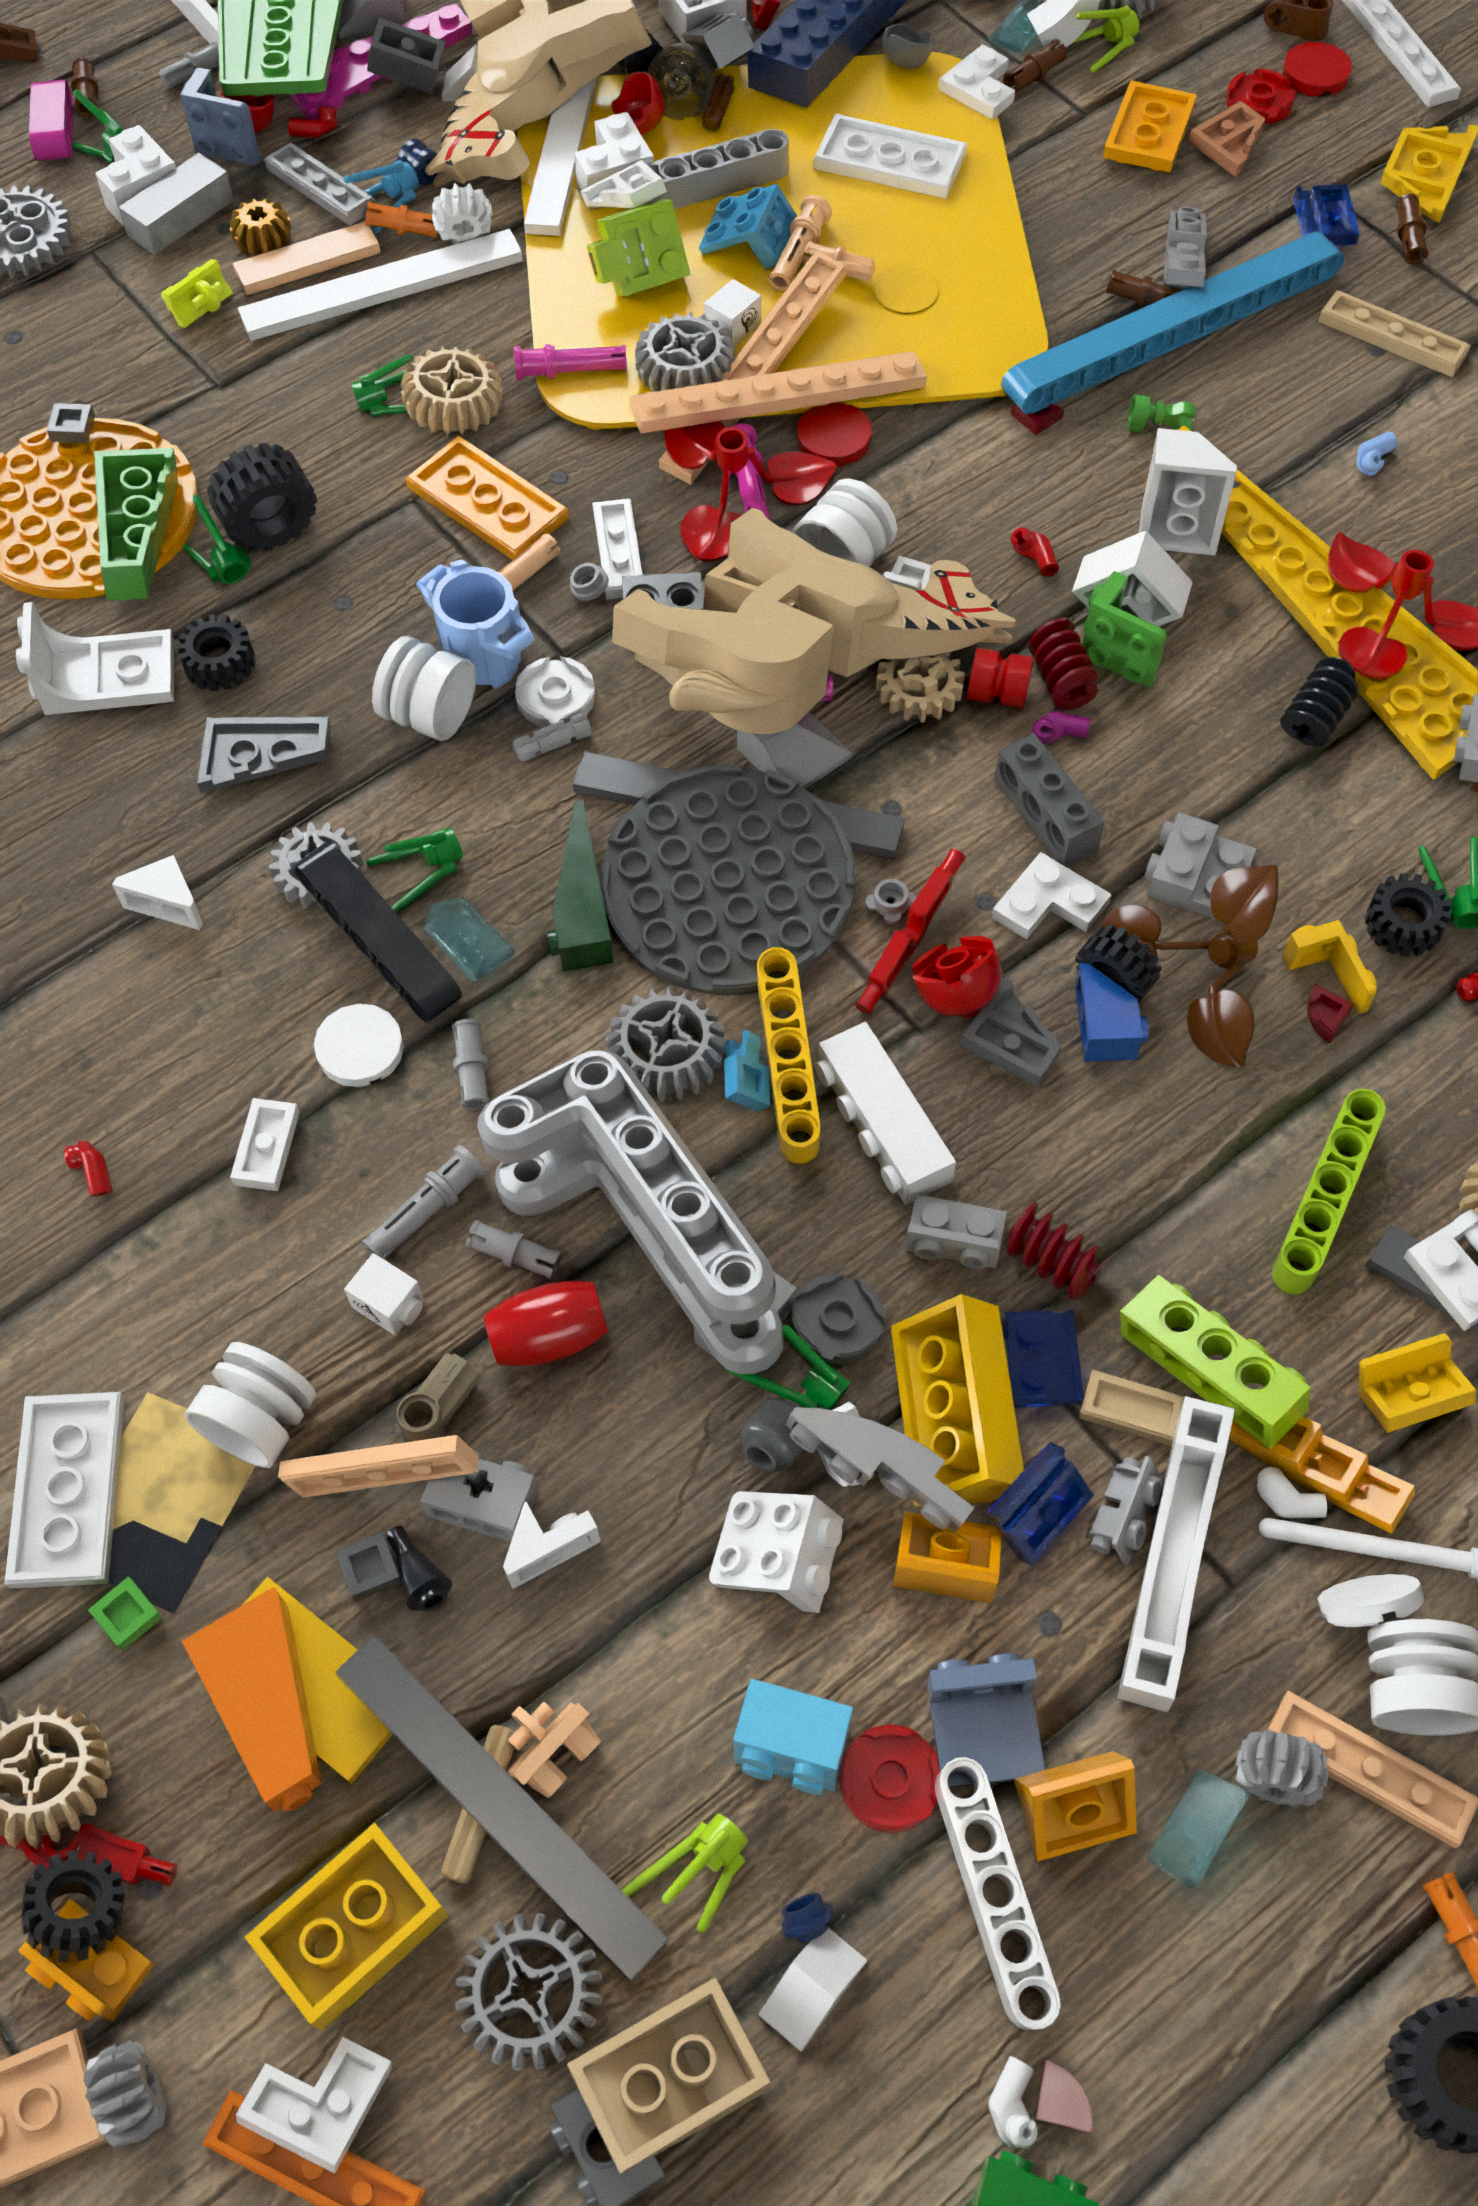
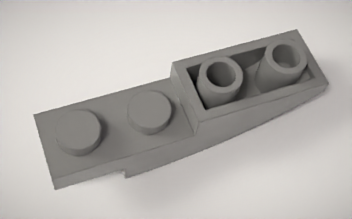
[1163,207,1207,289]
[785,1407,974,1532]

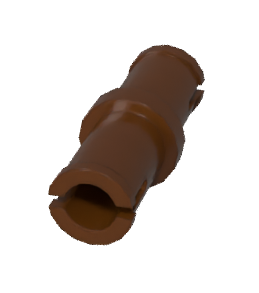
[1003,39,1067,94]
[71,57,99,117]
[1395,194,1429,265]
[1106,269,1182,307]

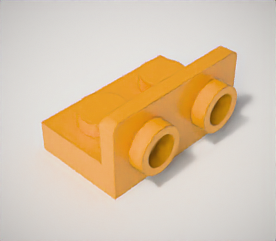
[18,1899,156,2022]

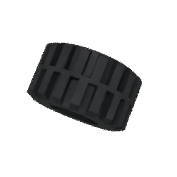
[207,443,317,551]
[1385,1996,1478,2153]

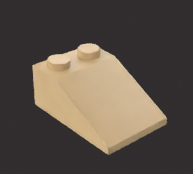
[567,1977,770,2174]

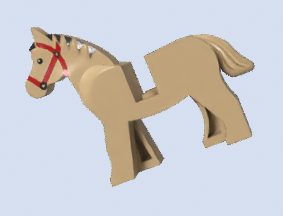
[425,0,652,188]
[612,508,1016,734]

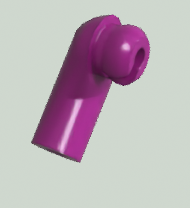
[1031,711,1091,745]

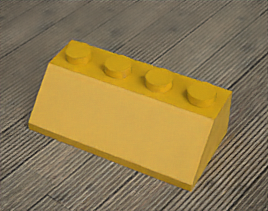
[891,1294,1027,1508]

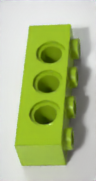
[1120,1275,1311,1449]

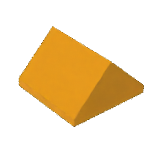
[893,1511,1002,1604]
[1014,1751,1137,1862]

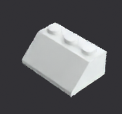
[1139,428,1237,556]

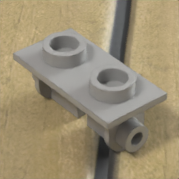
[1089,1456,1163,1566]

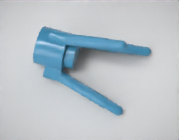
[343,160,419,234]

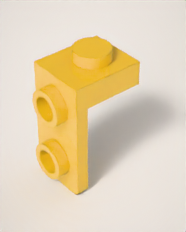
[1282,920,1377,1014]

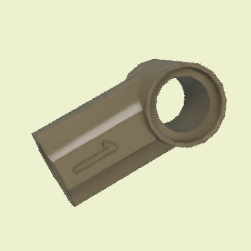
[396,1353,480,1443]

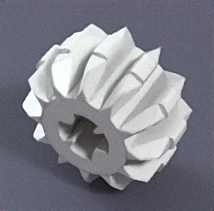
[432,183,492,245]

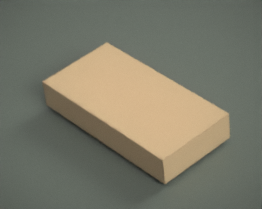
[1079,1369,1185,1446]

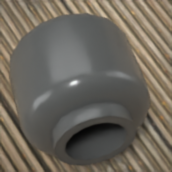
[740,1399,804,1472]

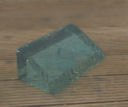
[987,0,1043,54]
[423,897,515,981]
[1146,1769,1250,1890]

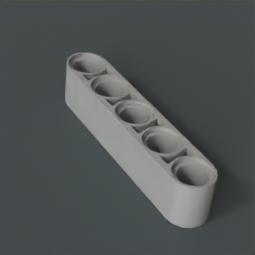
[627,129,789,210]

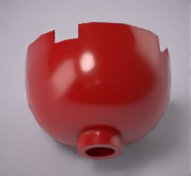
[912,936,1003,1018]

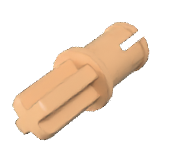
[803,241,875,281]

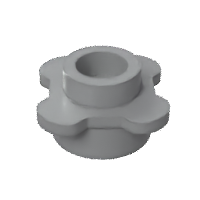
[865,879,916,924]

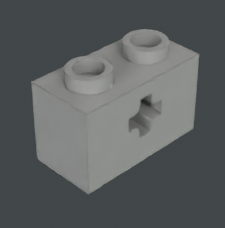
[420,1450,538,1543]

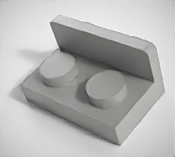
[905,1194,1007,1269]

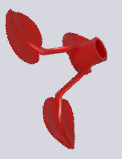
[664,421,836,561]
[1328,531,1478,679]

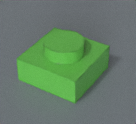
[88,1576,163,1651]

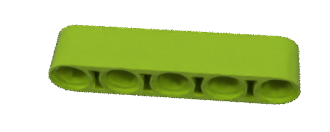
[1272,1088,1386,1294]

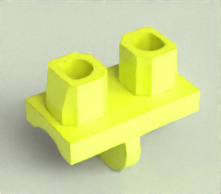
[161,259,233,328]

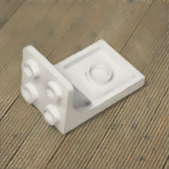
[16,602,174,715]

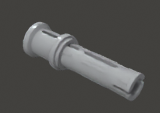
[361,1145,486,1260]

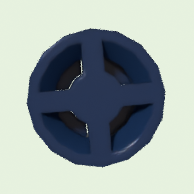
[397,139,439,185]

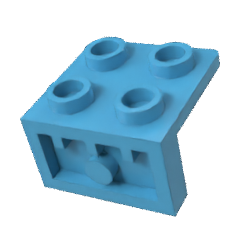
[698,184,797,269]

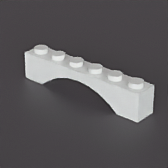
[1117,1396,1235,1712]

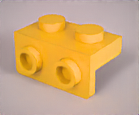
[1358,1333,1476,1433]

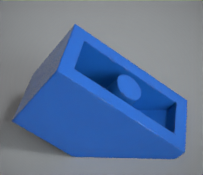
[1074,963,1149,1062]

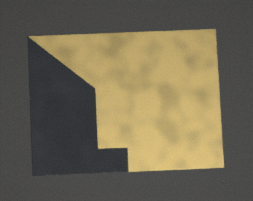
[108,1392,255,1613]

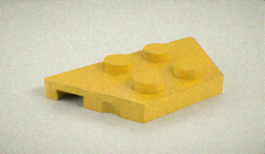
[1381,125,1478,223]

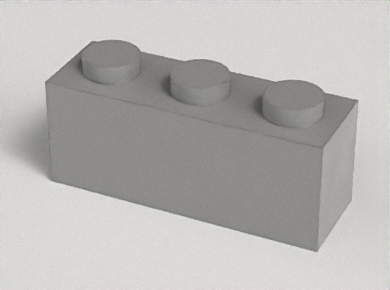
[119,153,234,255]

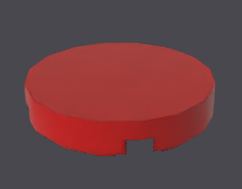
[1282,42,1352,97]
[1225,69,1296,124]
[797,402,871,466]
[839,1724,940,1834]

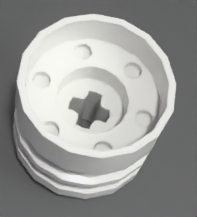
[793,478,898,567]
[372,636,476,741]
[183,1342,317,1468]
[1368,1619,1478,1736]

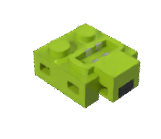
[586,199,691,297]

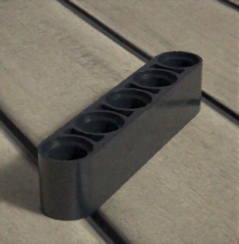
[293,840,463,1023]

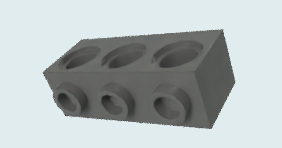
[682,13,755,69]
[995,733,1105,867]

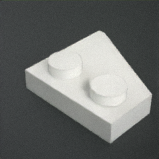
[580,160,667,208]

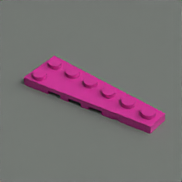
[288,3,473,120]

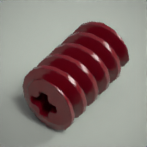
[1029,618,1098,710]
[1007,1202,1111,1301]

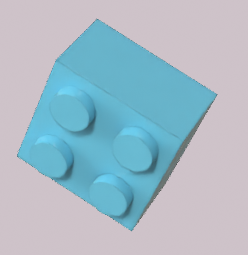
[733,1678,853,1795]

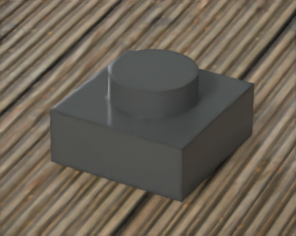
[46,403,95,443]
[336,1532,402,1602]

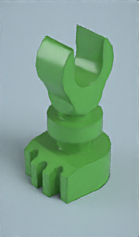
[1127,394,1196,433]

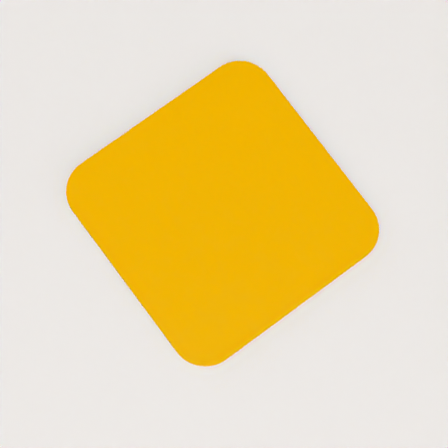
[517,52,1048,430]

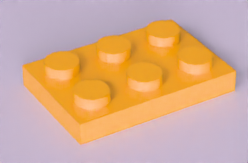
[1103,80,1197,173]

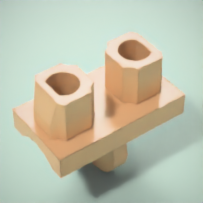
[506,1702,601,1798]

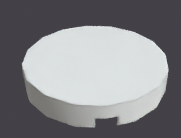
[515,657,596,727]
[314,1004,404,1087]
[1317,1574,1425,1627]

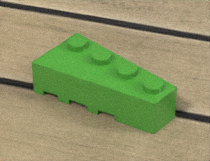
[94,448,179,601]

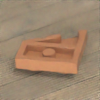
[1189,101,1265,177]

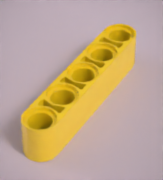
[757,947,820,1164]

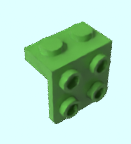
[1083,571,1167,687]

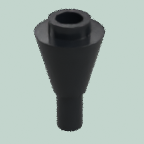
[386,1526,452,1612]

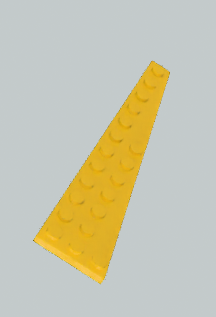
[1177,426,1478,780]

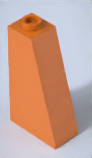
[182,1587,322,1813]

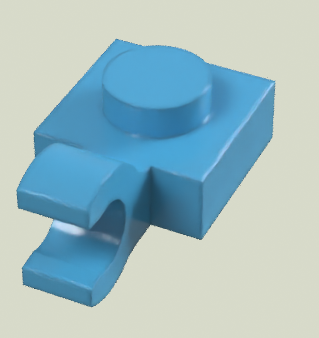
[724,1030,770,1112]

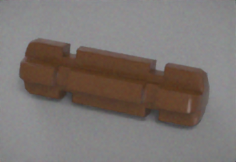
[702,74,735,131]

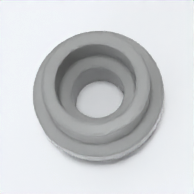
[570,563,609,601]

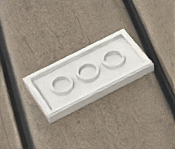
[813,114,968,199]
[4,1392,125,1589]

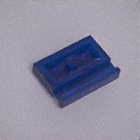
[1293,184,1360,246]
[1004,1310,1084,1408]
[987,1442,1094,1566]

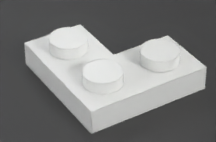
[939,44,1015,120]
[991,852,1112,939]
[236,2037,391,2174]

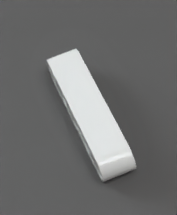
[934,1757,1061,2030]

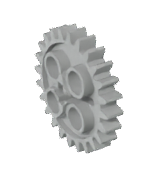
[0,186,73,279]

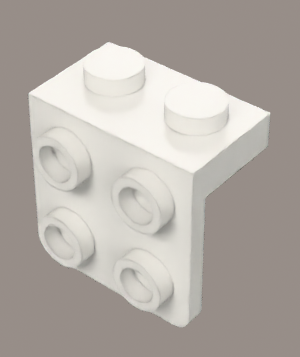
[709,1491,844,1613]

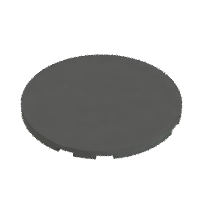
[600,765,855,995]

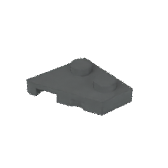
[961,978,1062,1087]

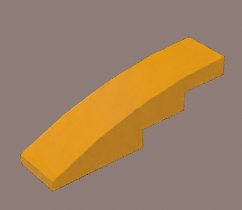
[1229,1416,1415,1534]

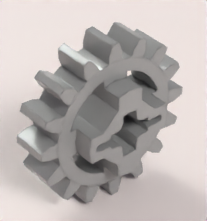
[269,822,364,909]

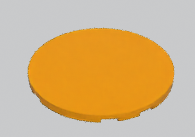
[0,418,199,599]

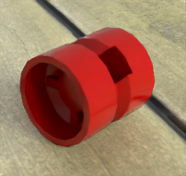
[967,647,1034,709]

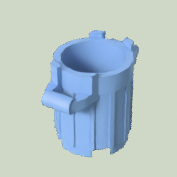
[416,559,535,689]

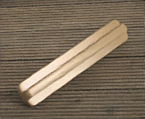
[441,1725,515,1883]

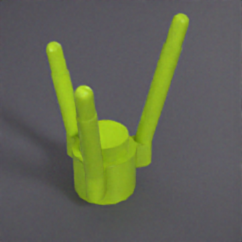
[1072,6,1140,73]
[621,1813,749,1933]

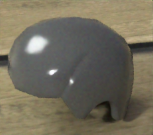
[882,24,936,69]

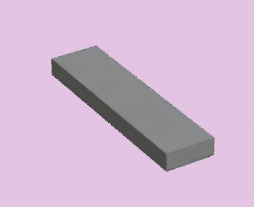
[264,143,376,226]

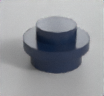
[781,1893,834,1942]

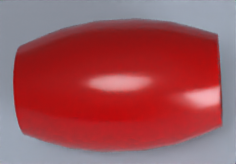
[484,1281,608,1366]

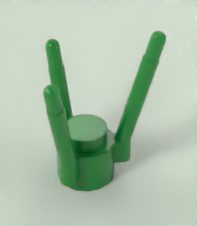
[72,90,124,164]
[351,354,413,418]
[183,495,252,584]
[366,827,463,914]
[1418,836,1478,929]
[726,1323,851,1410]

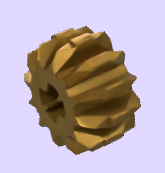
[230,198,291,257]

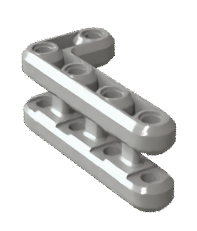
[477,1050,784,1374]

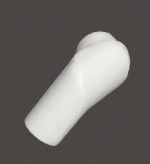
[1257,1467,1327,1518]
[988,2056,1038,2149]

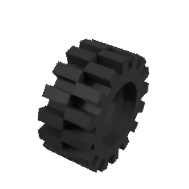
[177,614,256,691]
[1365,873,1452,957]
[1075,925,1162,1004]
[21,1850,125,1962]

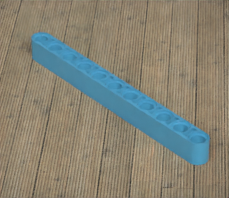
[1001,231,1345,414]

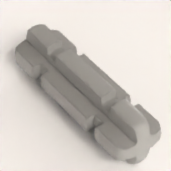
[512,713,591,762]

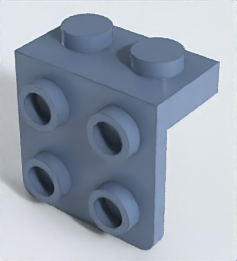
[180,67,260,165]
[927,1653,1044,1788]

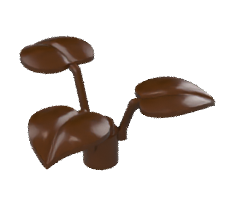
[1100,865,1279,1067]

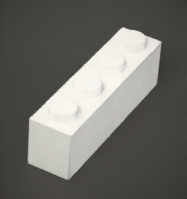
[815,1021,956,1205]

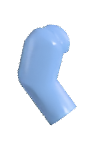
[1356,431,1397,476]

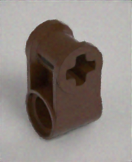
[1264,0,1334,41]

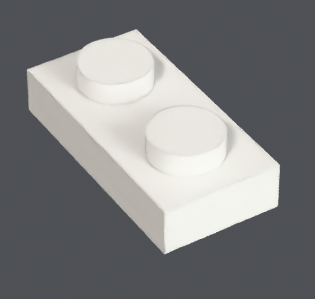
[230,1098,300,1191]

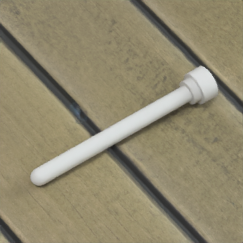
[1259,1518,1478,1582]

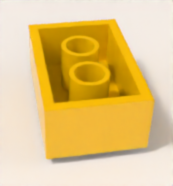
[245,1822,450,2031]

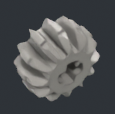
[1235,1729,1329,1808]
[83,2041,167,2147]

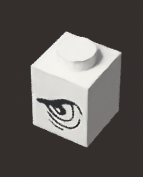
[704,279,761,347]
[344,1253,424,1336]

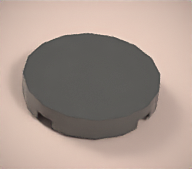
[790,1274,885,1365]

